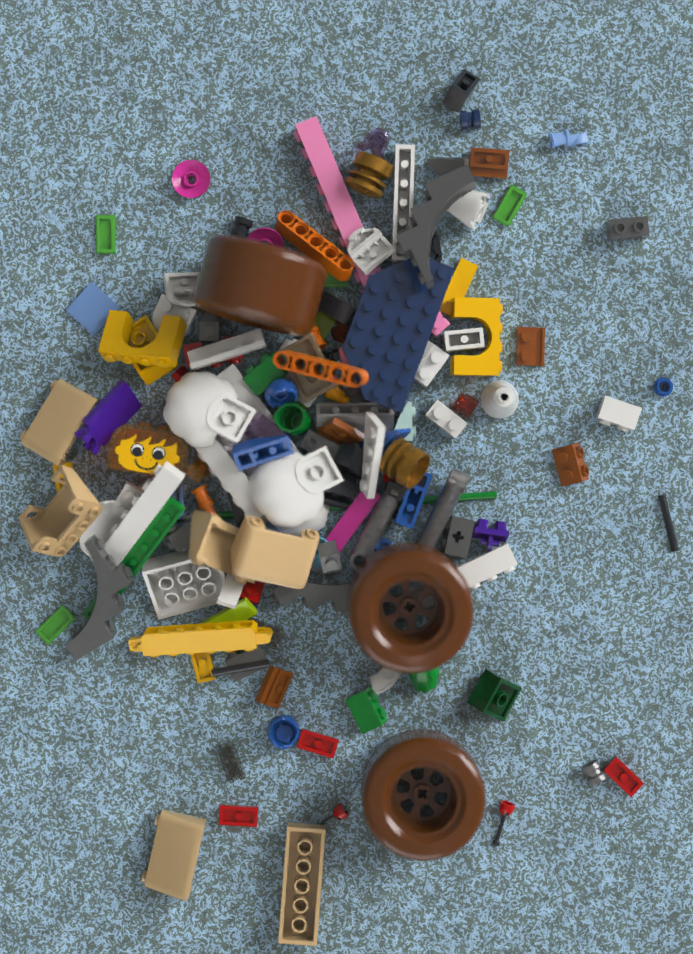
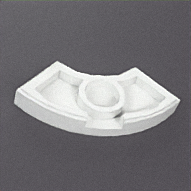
[370,667,401,694]

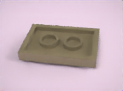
[280,333,339,403]

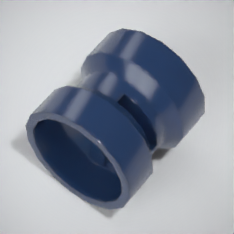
[459,109,481,130]

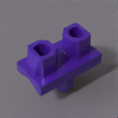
[472,518,509,551]

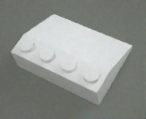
[142,548,226,620]

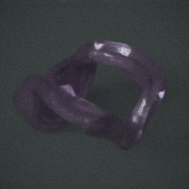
[356,128,390,160]

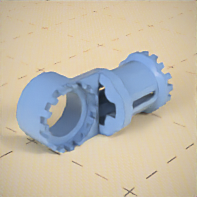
[548,129,588,149]

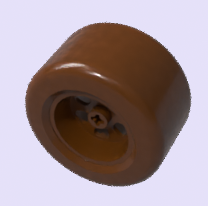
[193,235,327,336]
[347,542,474,673]
[361,729,486,861]

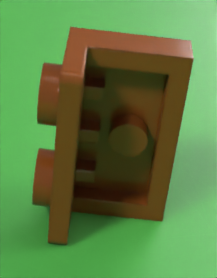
[552,442,589,487]

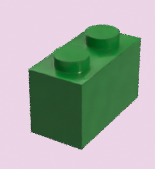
[242,351,287,396]
[345,686,387,734]

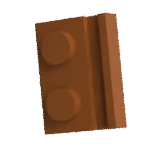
[469,147,509,179]
[516,327,545,366]
[317,417,364,446]
[255,665,294,709]

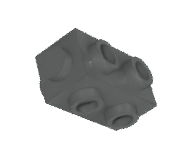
[164,512,193,553]

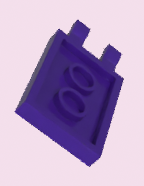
[74,380,142,455]

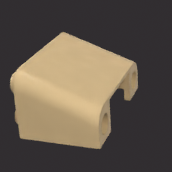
[18,465,103,557]

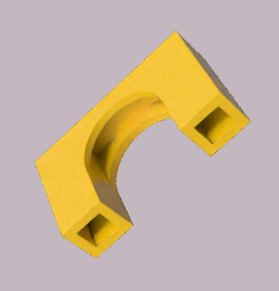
[450,297,503,377]
[98,310,187,368]

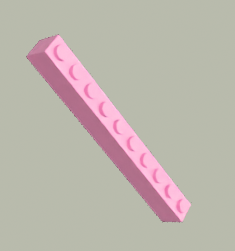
[293,116,381,294]

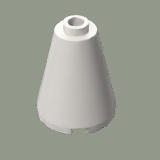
[447,190,490,230]
[481,380,519,419]

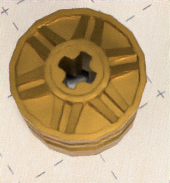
[345,151,394,199]
[379,437,431,490]

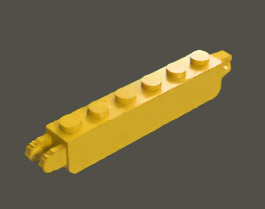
[128,620,274,658]

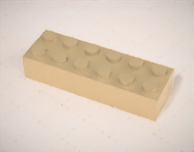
[278,822,326,946]

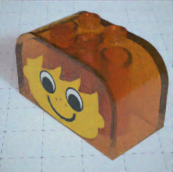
[106,422,191,480]

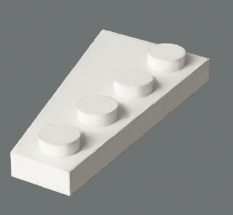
[360,412,386,499]

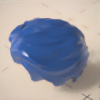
[265,378,298,408]
[267,715,300,749]

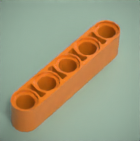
[275,210,354,282]
[273,350,369,388]

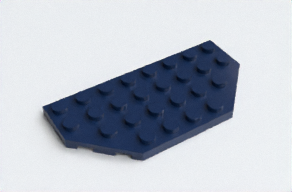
[342,258,455,413]

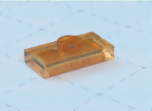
[184,458,212,484]

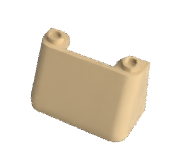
[20,379,100,467]
[188,510,255,585]
[230,515,320,589]
[141,809,207,901]

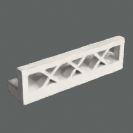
[187,328,267,371]

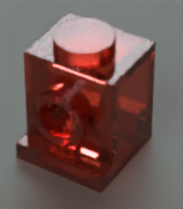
[452,392,479,418]

